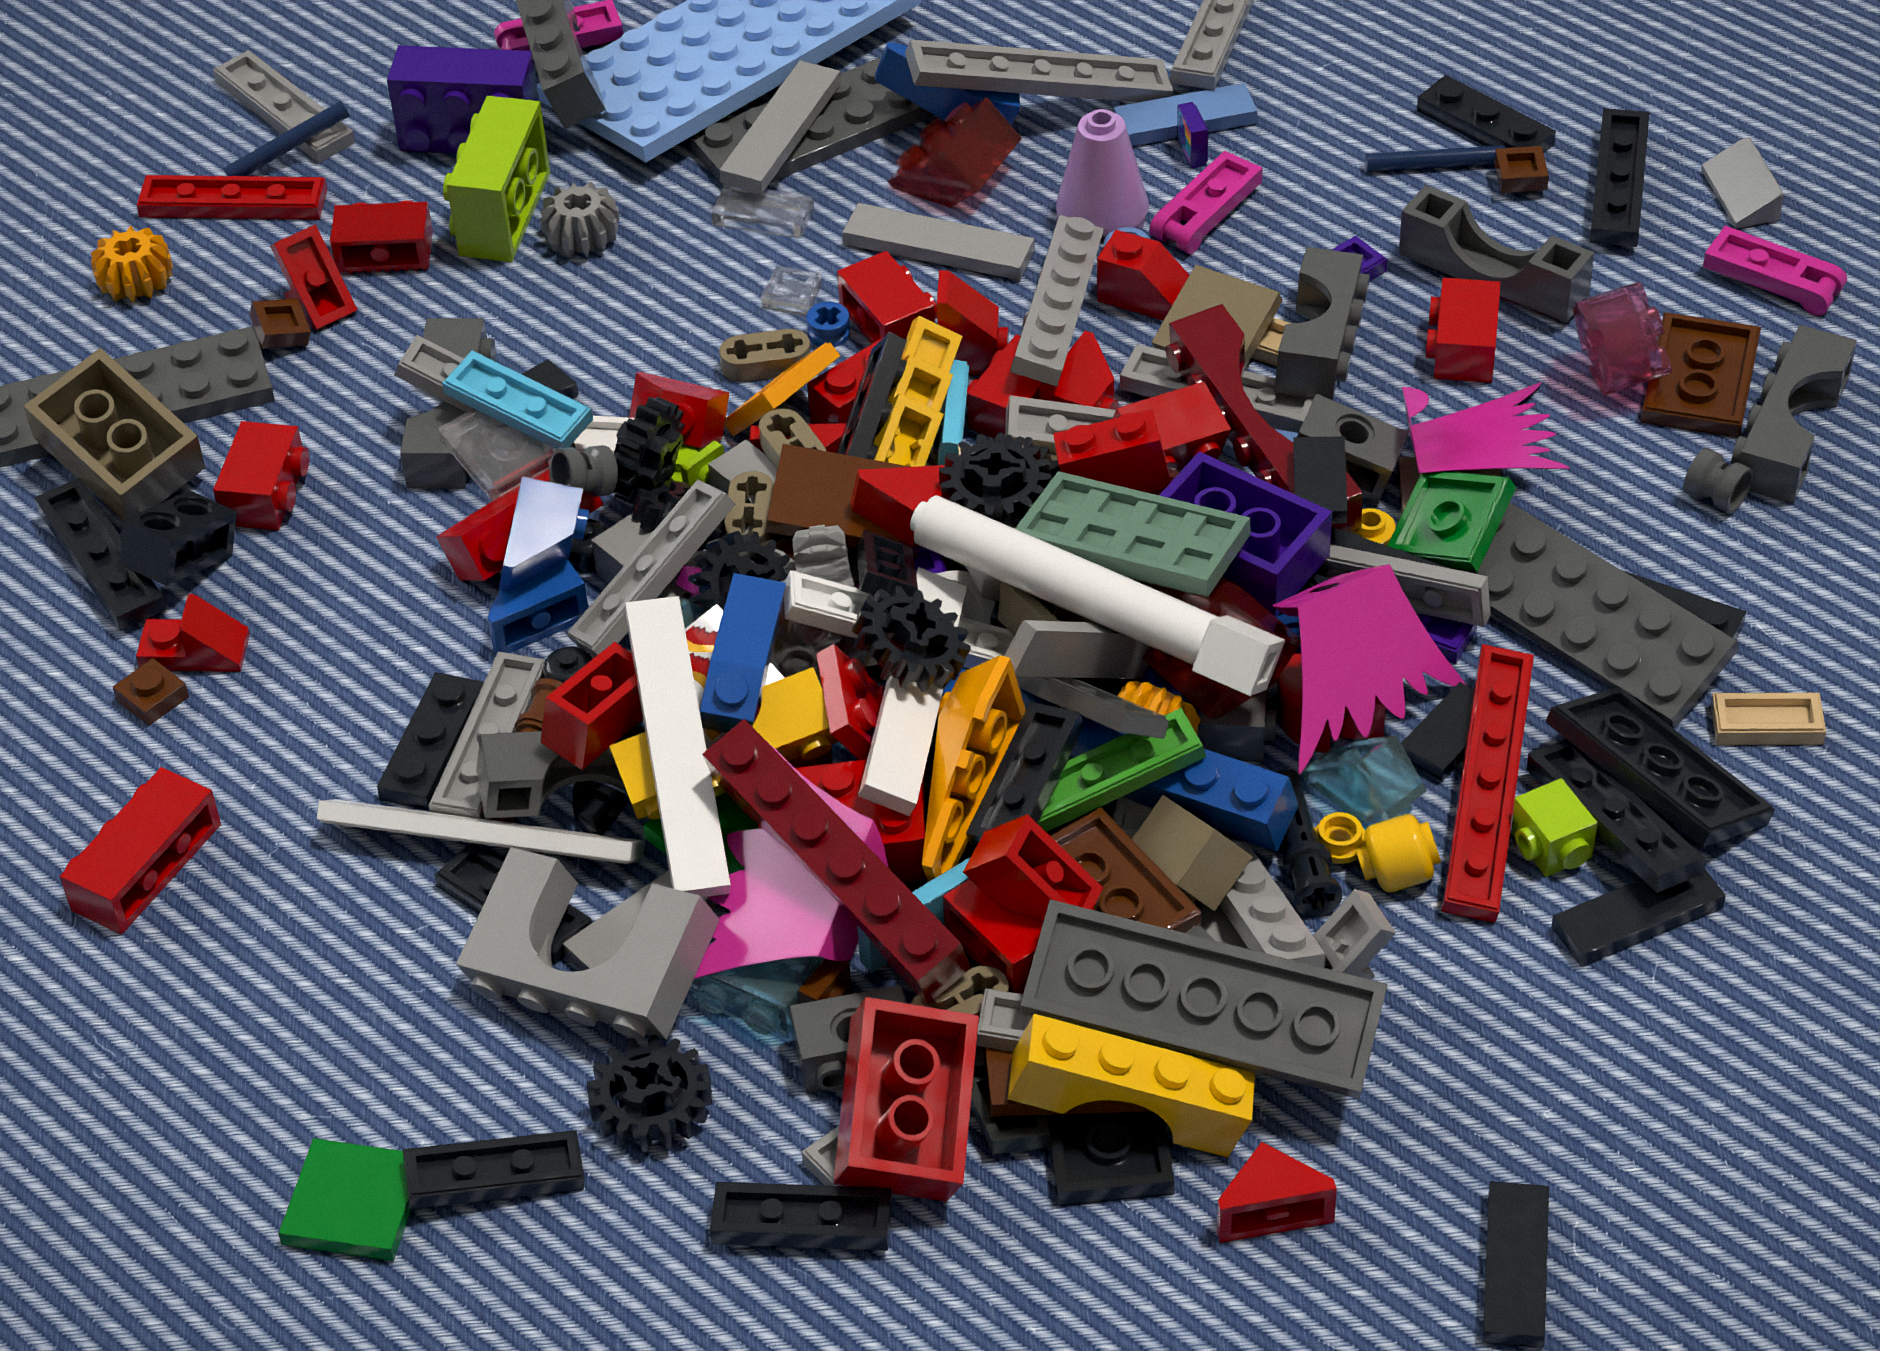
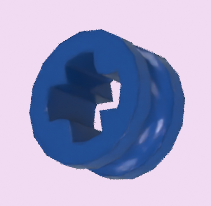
[806,301,850,347]

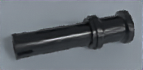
[1276,769,1343,916]

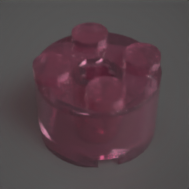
[1573,282,1672,395]

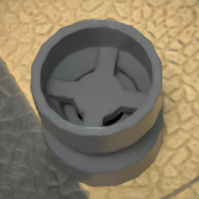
[549,445,618,497]
[1683,448,1754,514]

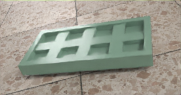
[1015,471,1251,597]

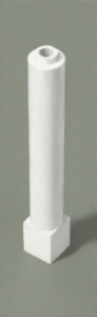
[910,495,1285,696]

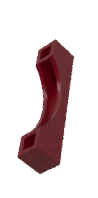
[1165,304,1362,532]
[702,719,971,1005]

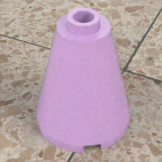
[1056,109,1149,243]

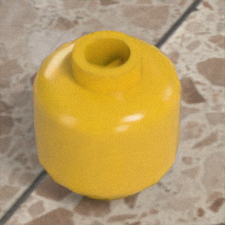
[1356,814,1441,892]

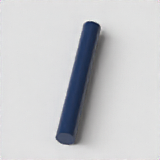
[222,100,350,176]
[1365,145,1505,172]

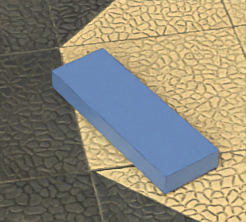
[1114,83,1258,147]

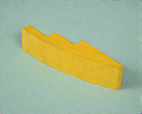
[873,316,963,467]

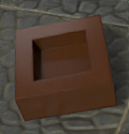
[1494,146,1549,193]
[249,298,311,349]
[112,658,189,726]
[798,959,854,1004]

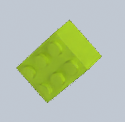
[443,96,551,262]

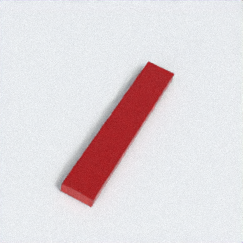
[1441,644,1534,923]

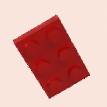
[816,644,933,791]

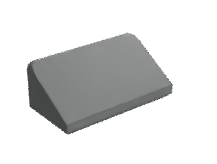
[1701,137,1783,229]

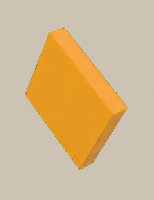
[725,342,840,437]

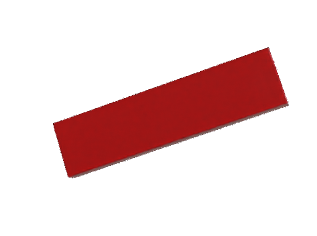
[136,175,328,220]

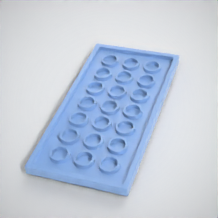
[537,0,922,162]

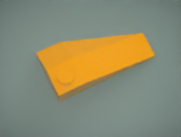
[922,655,1026,882]

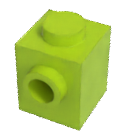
[1511,778,1597,877]

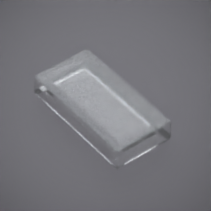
[711,184,814,238]

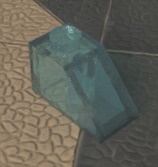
[1301,735,1427,823]

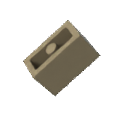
[1132,795,1253,912]

